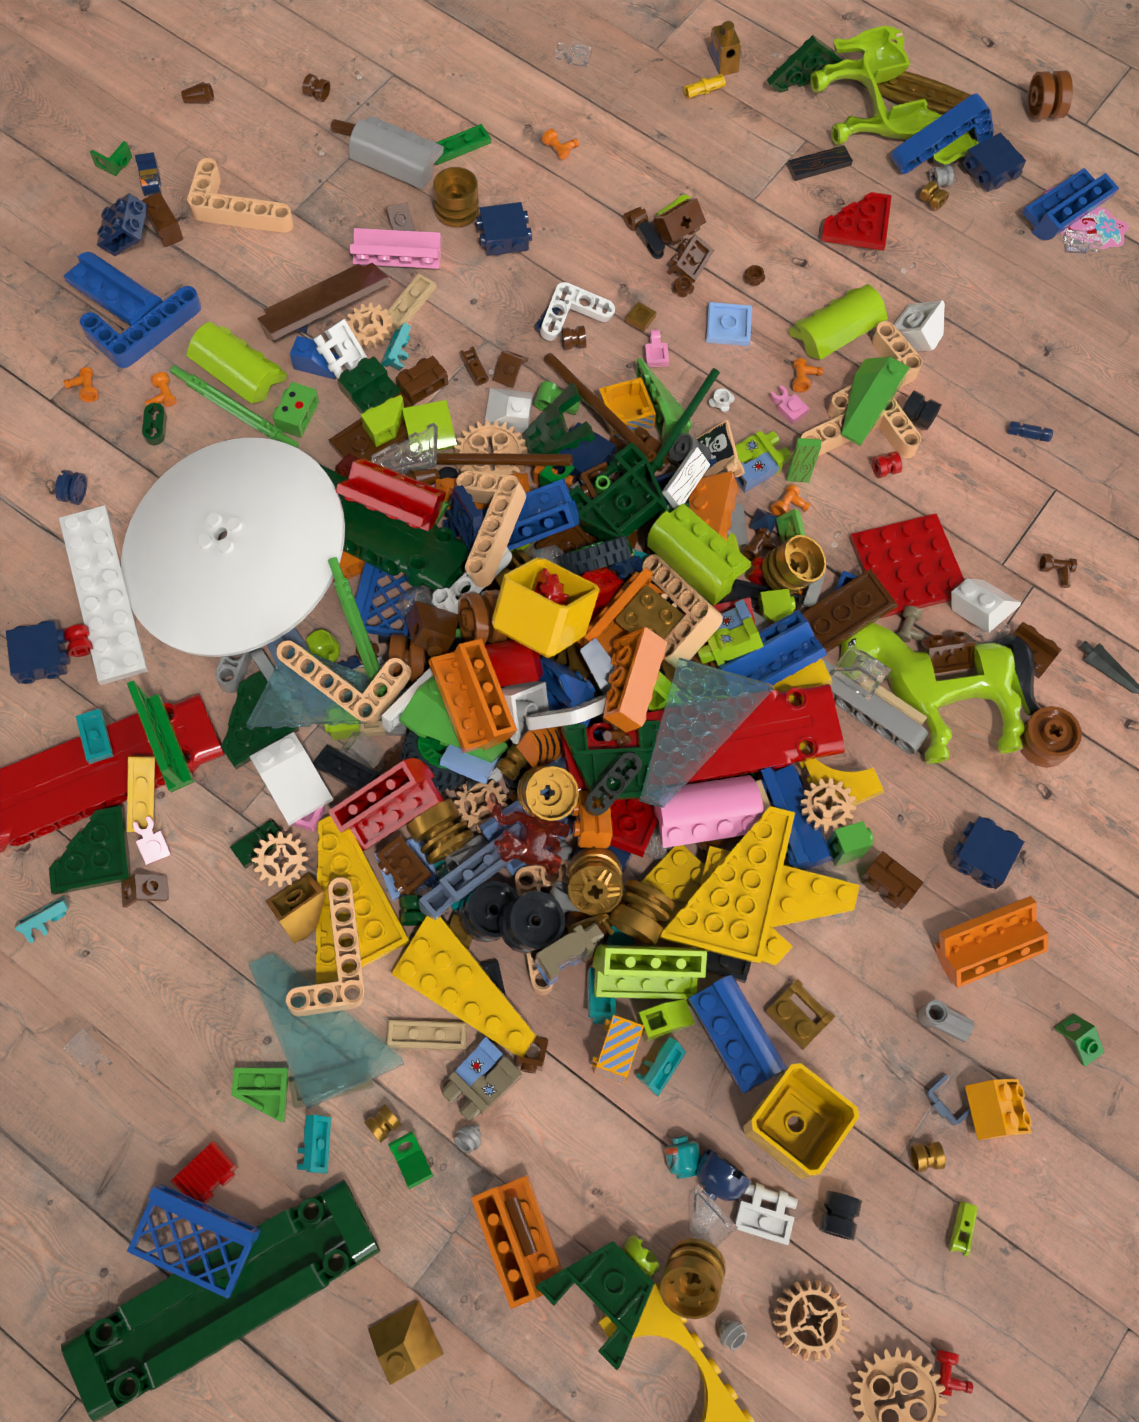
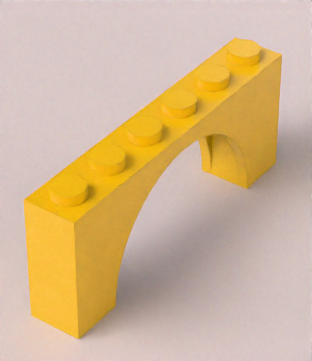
[766,658,885,810]
[598,1282,755,1422]

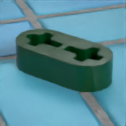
[142,403,167,446]

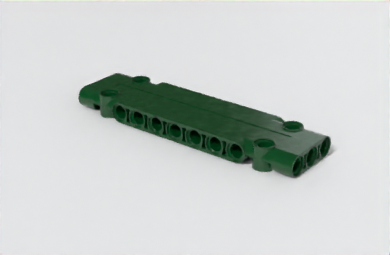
[318,463,470,591]
[61,1179,380,1422]

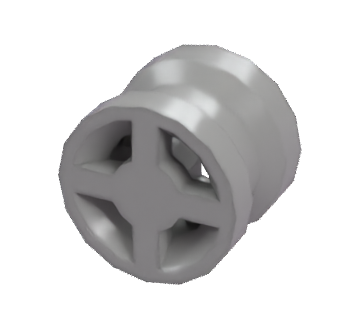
[930,165,954,188]

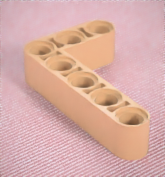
[187,158,294,233]
[828,321,923,419]
[801,398,921,458]
[456,471,526,587]
[642,554,722,668]
[276,641,412,724]
[515,861,571,995]
[286,877,364,1016]

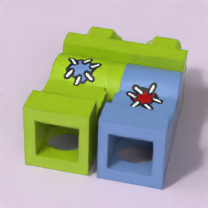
[733,430,791,493]
[697,599,764,666]

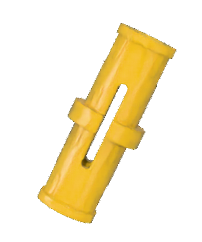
[684,74,726,99]

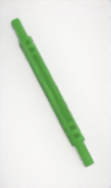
[170,365,299,448]
[328,557,392,711]

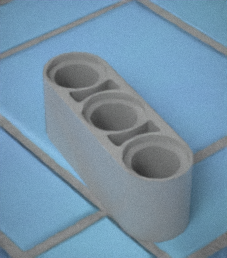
[215,649,256,693]

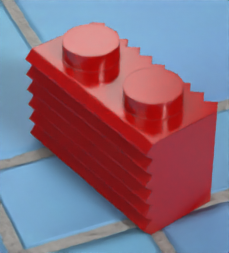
[170,1141,238,1204]

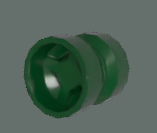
[399,895,426,926]

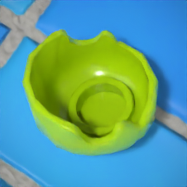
[306,629,341,667]
[623,1235,662,1276]

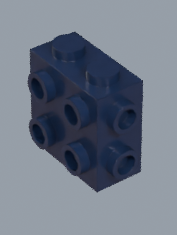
[962,132,1026,192]
[97,193,147,256]
[476,202,532,256]
[553,422,616,485]
[6,621,70,684]
[951,816,1025,889]

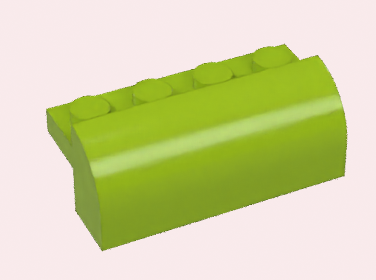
[788,284,888,360]
[186,321,288,404]
[647,503,751,605]
[592,945,707,999]

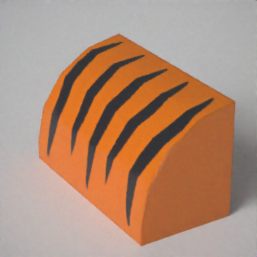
[516,726,564,767]

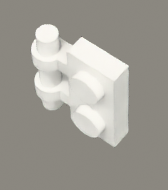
[313,319,367,378]
[733,1183,798,1246]

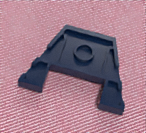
[442,485,484,552]

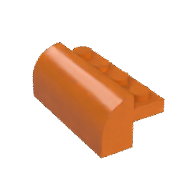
[576,567,664,658]
[428,639,517,753]
[935,896,1048,988]
[471,1175,563,1309]

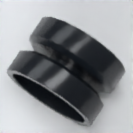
[458,881,519,943]
[498,891,565,954]

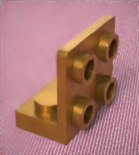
[616,585,684,639]

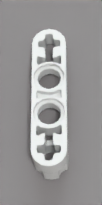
[432,547,512,614]

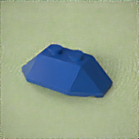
[539,657,596,727]

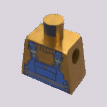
[707,21,741,76]

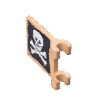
[695,420,745,478]

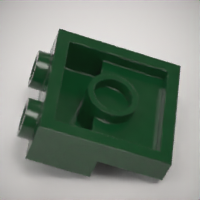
[338,356,401,414]

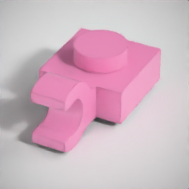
[645,330,669,368]

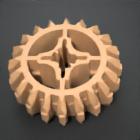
[773,1279,850,1362]

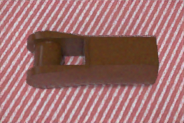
[460,346,489,386]

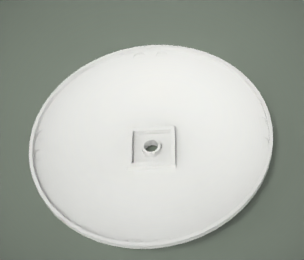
[121,438,345,657]

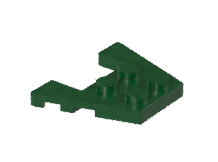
[523,382,596,454]
[561,721,660,801]
[536,1241,655,1370]

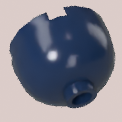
[696,1147,753,1202]

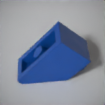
[290,336,339,380]

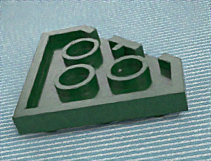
[767,35,845,93]
[221,671,299,770]
[49,806,131,895]

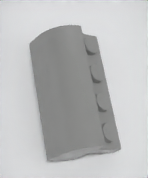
[349,116,444,189]

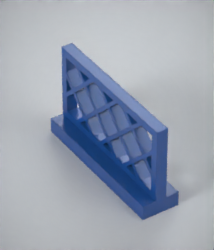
[350,562,420,638]
[127,1184,261,1299]

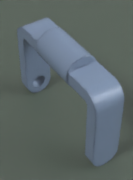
[926,1074,971,1125]

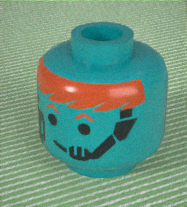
[665,1136,701,1179]

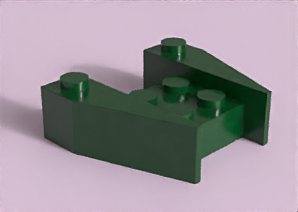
[569,442,670,554]

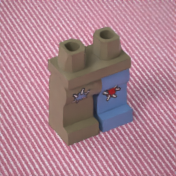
[535,923,604,987]
[441,1037,522,1122]

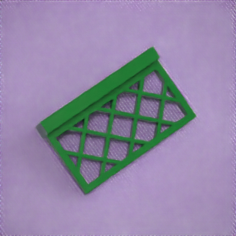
[127,680,194,793]

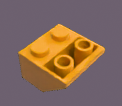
[965,1079,1032,1140]

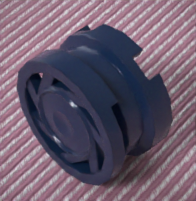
[55,469,87,505]

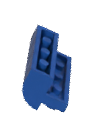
[1022,167,1119,240]
[64,252,163,326]
[481,479,579,550]
[715,610,827,697]
[757,765,834,870]
[688,975,787,1094]

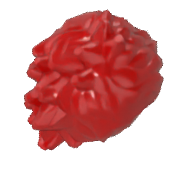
[534,568,569,606]

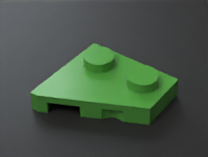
[231,1068,289,1122]

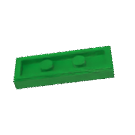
[435,124,491,166]

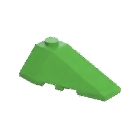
[841,356,910,446]
[399,675,508,763]

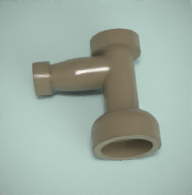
[897,606,930,642]

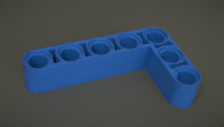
[891,93,994,174]
[80,286,201,368]

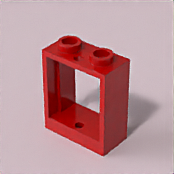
[582,567,623,624]

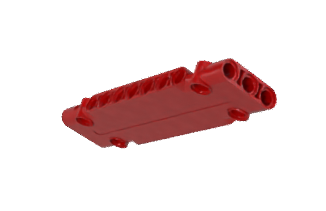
[560,684,845,792]
[0,693,225,853]

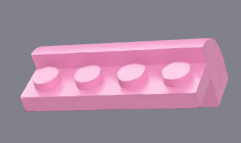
[350,228,442,269]
[652,775,763,848]

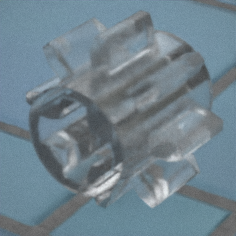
[644,828,673,859]

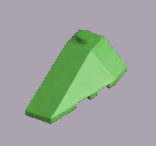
[635,358,692,444]

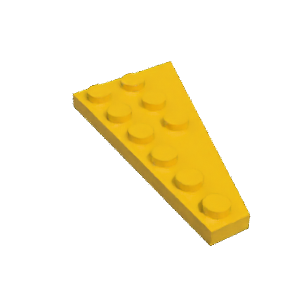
[391,916,537,1057]

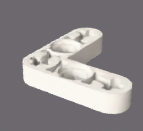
[540,282,615,341]
[525,695,606,730]

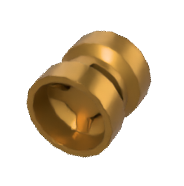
[919,180,949,211]
[496,745,529,780]
[364,1104,402,1143]
[910,1141,946,1172]

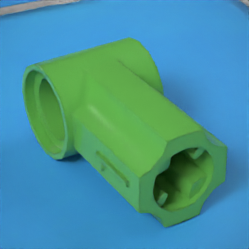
[534,381,581,415]

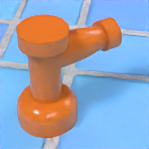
[542,128,579,160]
[793,358,823,393]
[64,367,99,402]
[145,372,177,407]
[770,484,811,517]

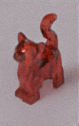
[492,803,570,876]

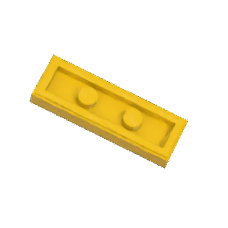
[127,756,155,832]

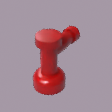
[936,1349,973,1396]

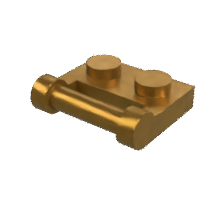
[765,979,836,1050]

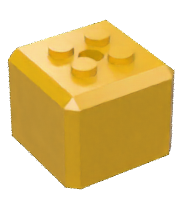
[492,558,599,658]
[743,1063,859,1179]

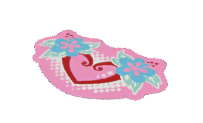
[1044,187,1129,249]

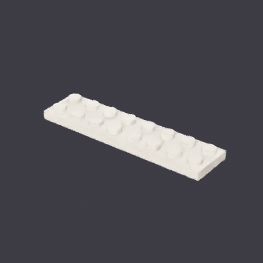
[59,505,148,685]

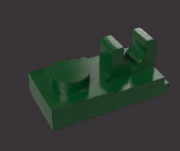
[230,819,285,869]

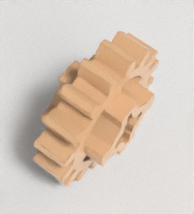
[346,303,394,350]
[800,778,856,834]
[454,780,508,833]
[251,831,308,887]

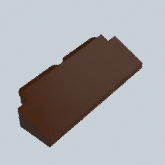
[257,262,391,340]

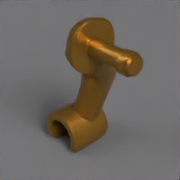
[565,914,614,935]

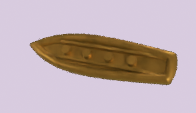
[877,71,986,115]

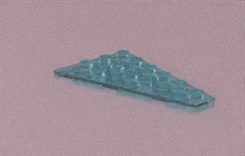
[246,648,407,730]
[639,658,774,808]
[248,954,404,1110]

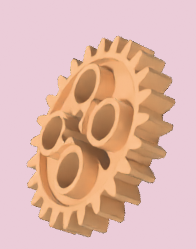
[454,420,528,474]
[852,1347,948,1422]

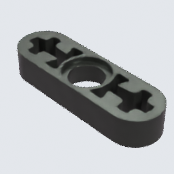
[584,753,642,816]

